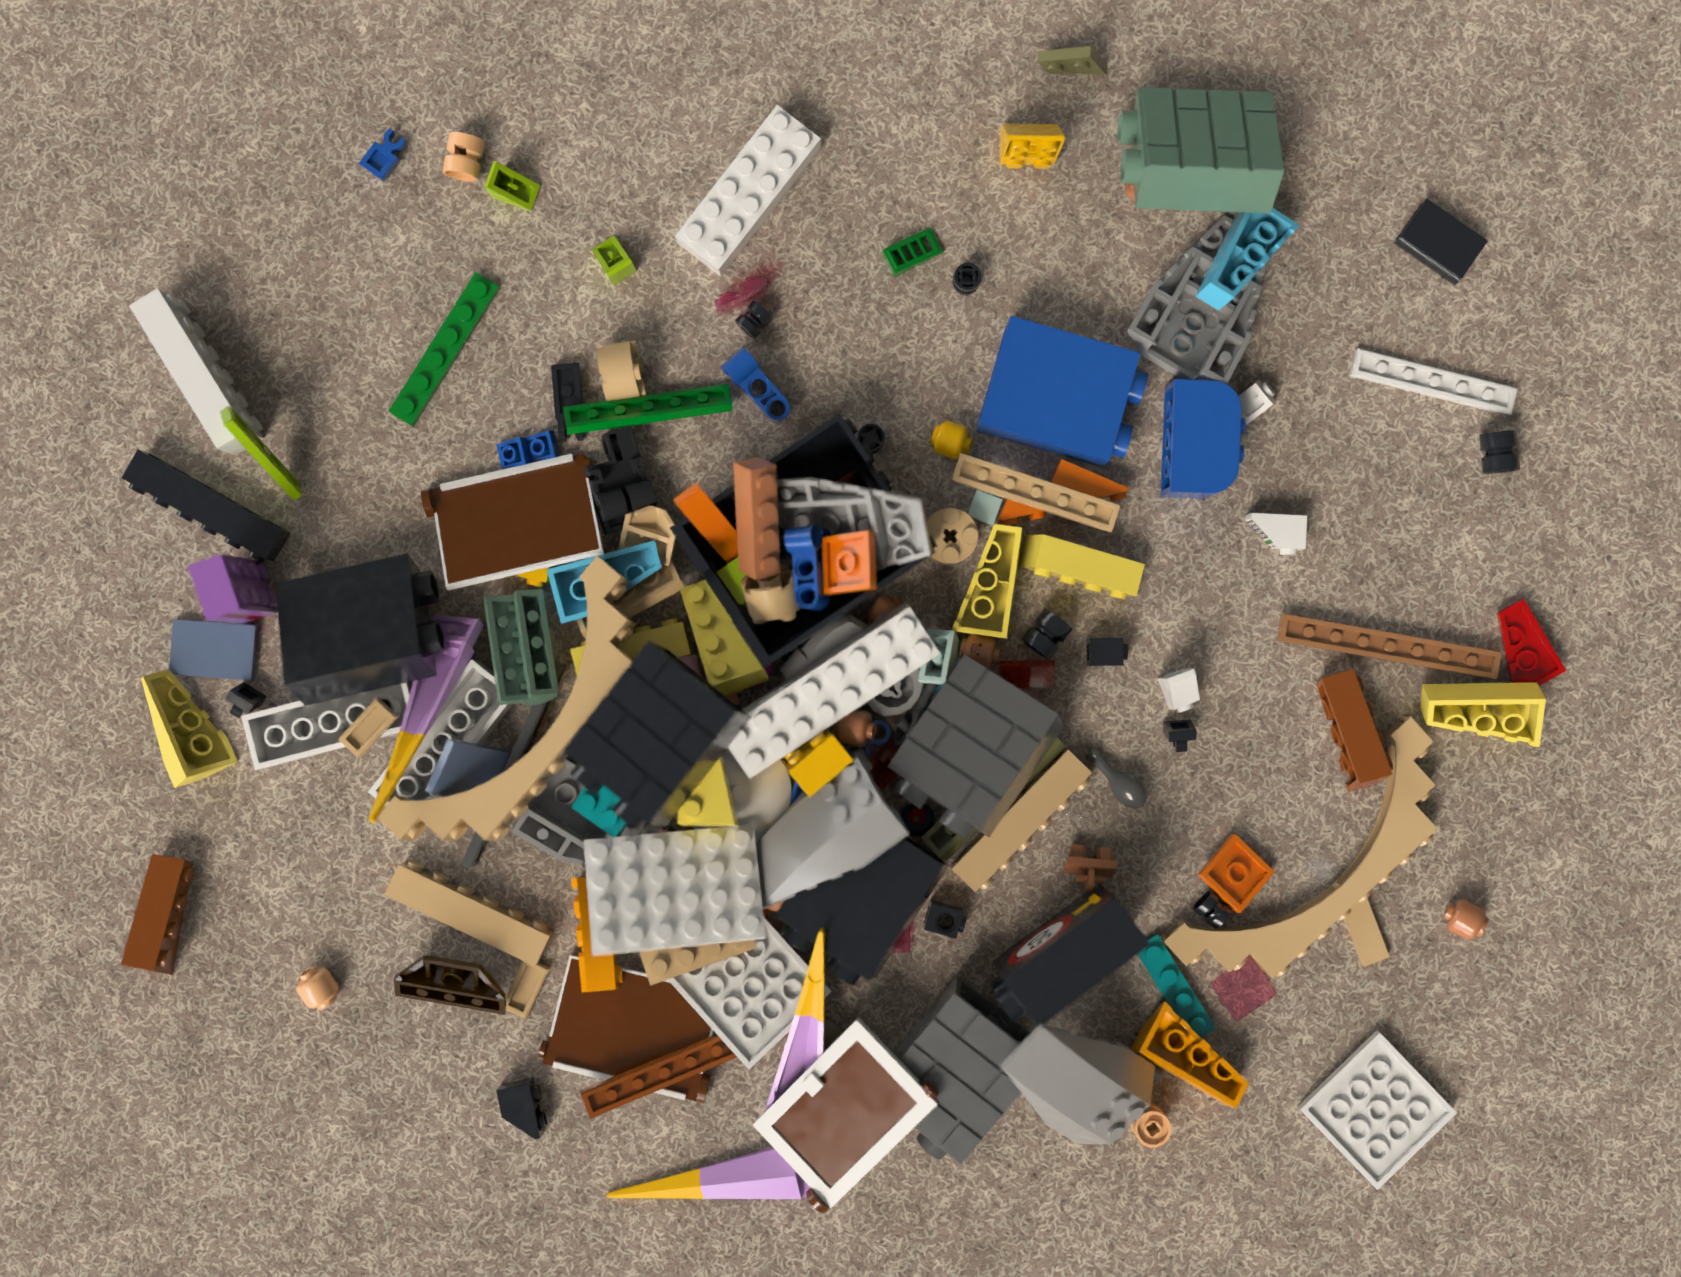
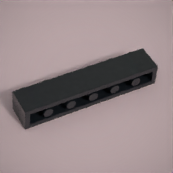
[121,449,290,563]

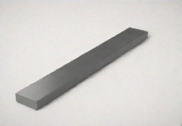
[461,660,567,868]

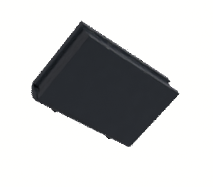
[1394,199,1488,285]

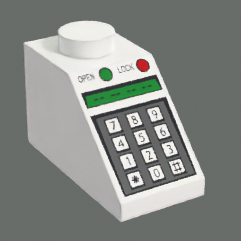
[1245,513,1307,555]

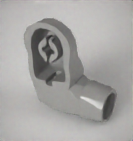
[779,613,923,716]

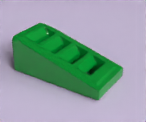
[882,228,943,278]

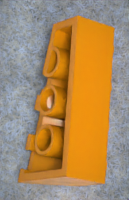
[571,877,623,993]
[1131,1001,1249,1109]

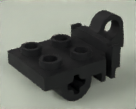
[584,426,657,535]

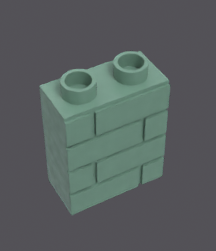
[1117,87,1284,213]

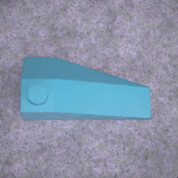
[547,540,662,624]

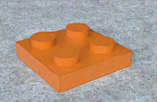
[822,530,877,595]
[1197,834,1275,913]

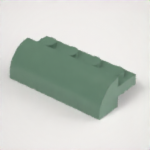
[483,589,559,707]

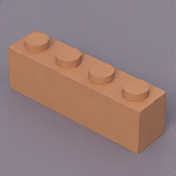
[733,457,780,580]

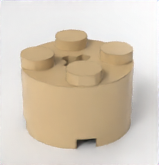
[597,340,646,401]
[926,507,979,565]
[741,564,801,624]

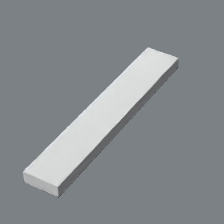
[1349,348,1518,416]

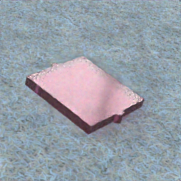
[1210,957,1276,1022]

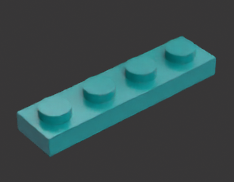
[1138,933,1216,1038]

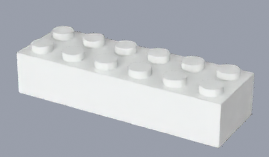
[675,105,821,277]
[129,288,264,456]
[368,659,513,806]
[241,681,413,770]

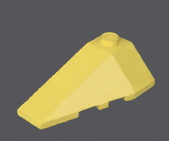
[141,670,238,788]

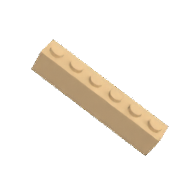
[950,748,1092,892]
[384,860,554,966]

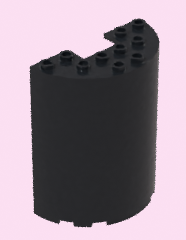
[670,413,937,668]

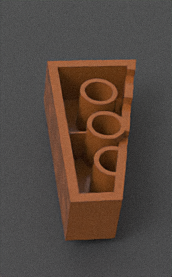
[1316,669,1393,793]
[120,854,194,975]

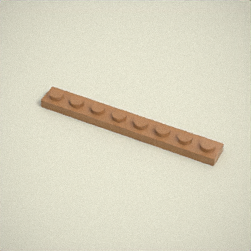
[1276,614,1502,679]

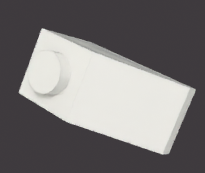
[1157,669,1200,713]

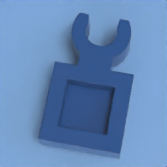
[359,129,407,182]

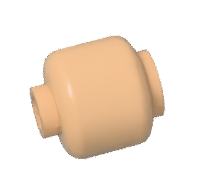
[296,967,339,1010]

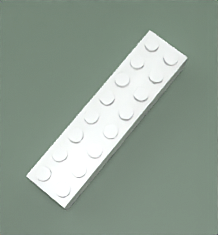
[728,602,940,779]

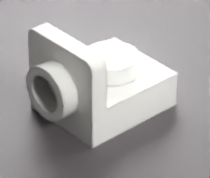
[1238,379,1276,425]

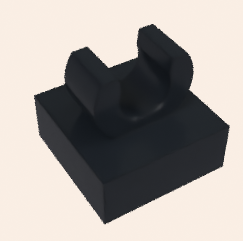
[226,682,267,719]
[1163,719,1197,752]

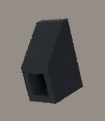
[496,1077,547,1139]

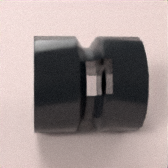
[1479,430,1520,474]
[1021,608,1073,661]

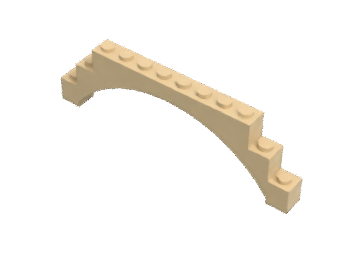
[378,556,636,842]
[1160,716,1437,978]

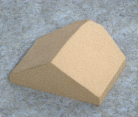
[618,505,676,566]

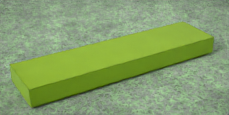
[220,406,302,501]

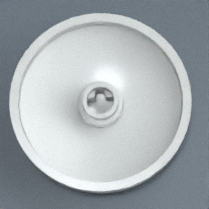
[692,748,791,843]

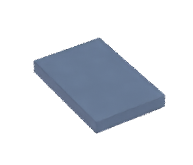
[169,619,259,680]
[425,738,511,797]

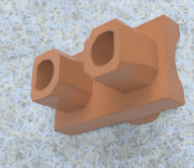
[1063,844,1118,891]

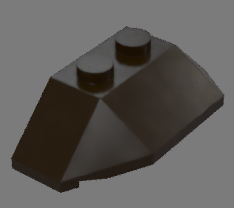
[394,955,506,1015]

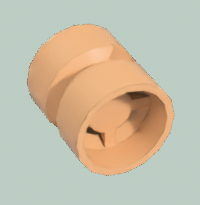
[442,132,485,182]
[1130,1103,1171,1147]

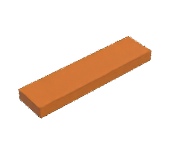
[673,482,738,564]

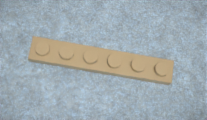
[951,453,1121,533]

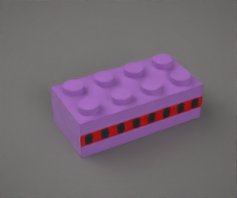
[188,554,277,624]

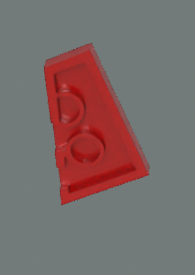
[1496,599,1566,686]

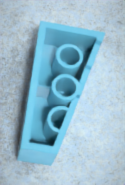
[1196,208,1300,311]

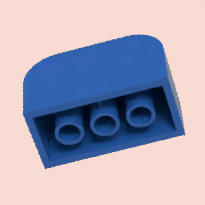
[1160,379,1245,499]

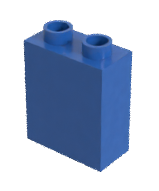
[975,316,1148,467]

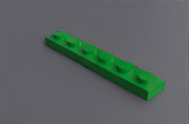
[388,272,500,427]
[563,384,733,435]

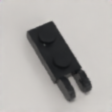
[551,363,584,442]

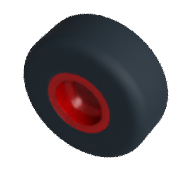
[901,803,934,836]

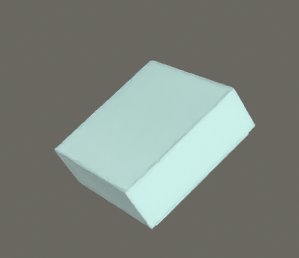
[968,490,1003,526]

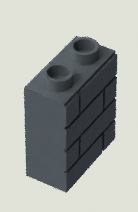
[888,654,1065,841]
[893,975,1031,1164]

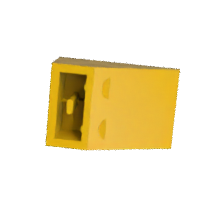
[1000,123,1065,169]
[780,729,854,797]

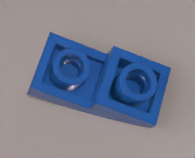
[496,430,560,470]

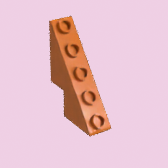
[997,459,1130,526]

